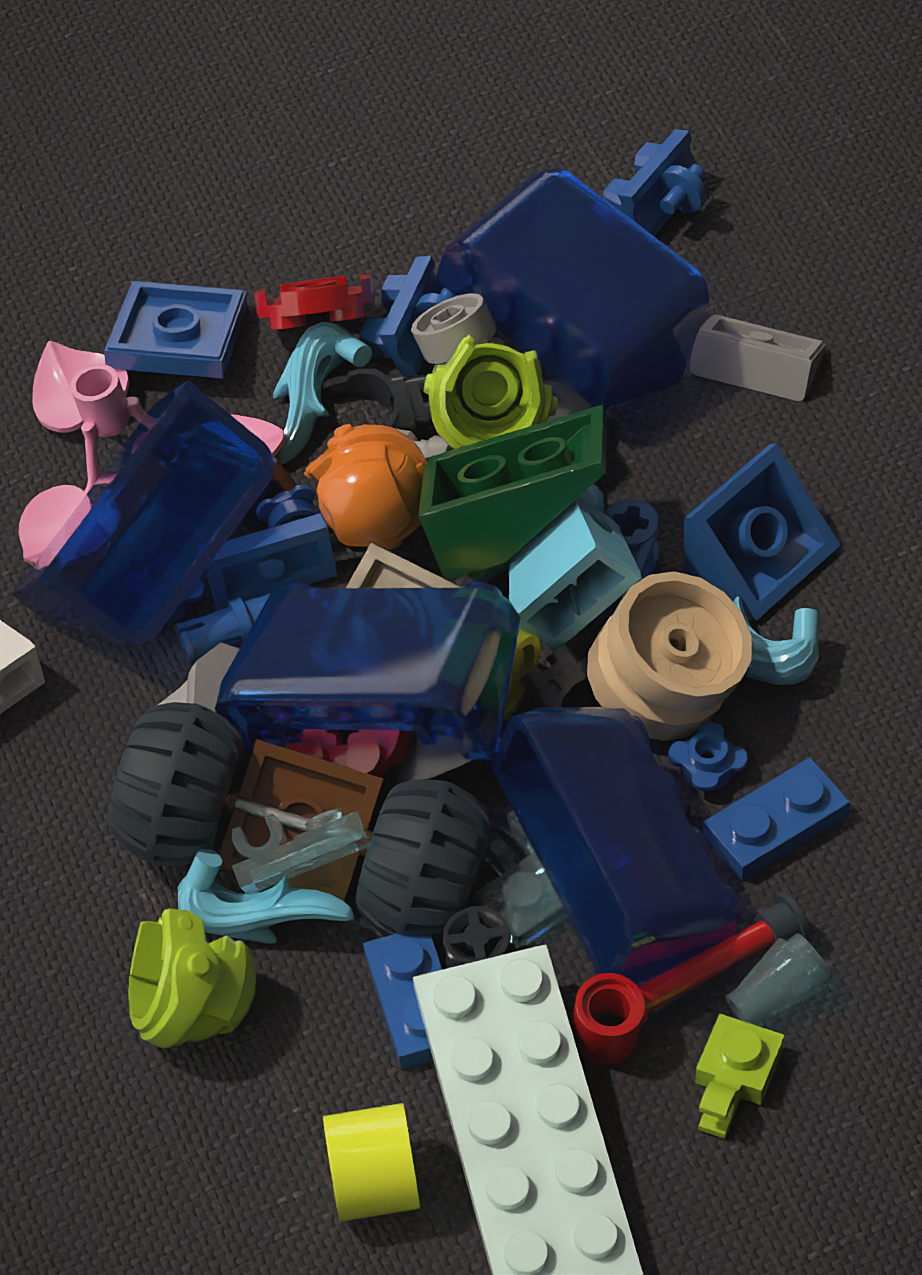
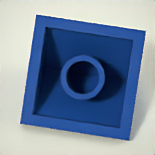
[684,443,840,621]

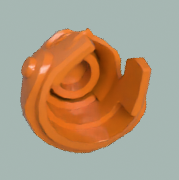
[304,424,428,550]

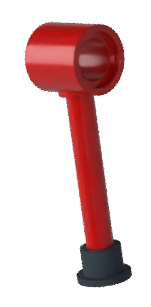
[571,893,811,1065]

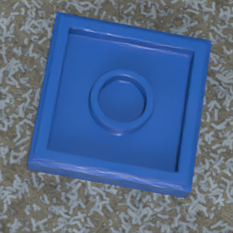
[104,281,248,379]

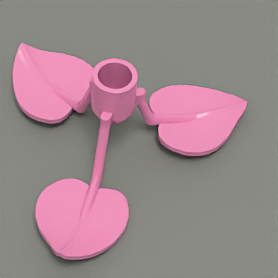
[19,341,285,568]

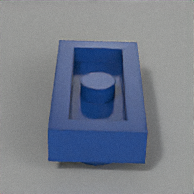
[201,513,337,610]
[703,757,850,881]
[363,934,442,1070]

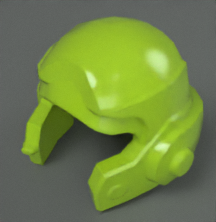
[424,335,558,449]
[128,908,256,1048]

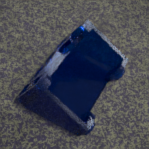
[214,582,521,760]

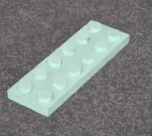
[413,944,643,1275]

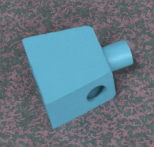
[509,497,641,650]

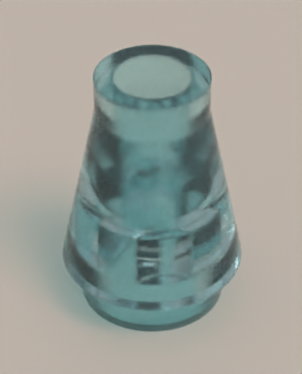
[725,933,831,1025]

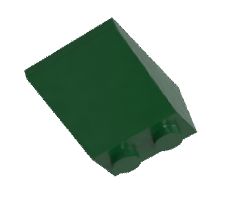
[418,404,607,580]

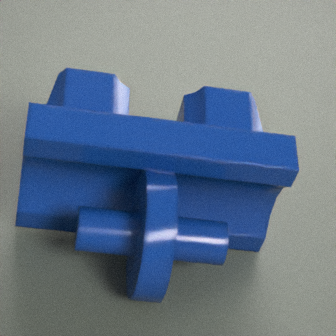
[603,129,708,242]
[360,256,458,376]

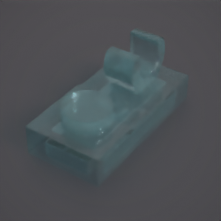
[232,808,370,895]

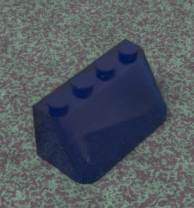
[435,168,709,409]
[11,381,274,647]
[491,706,741,984]

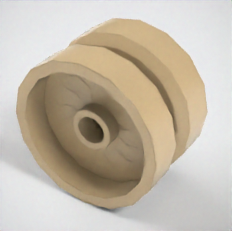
[587,572,752,741]

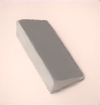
[690,314,826,401]

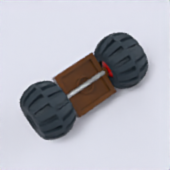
[108,702,491,942]

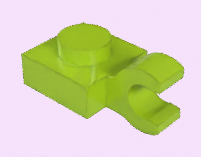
[695,1014,785,1139]

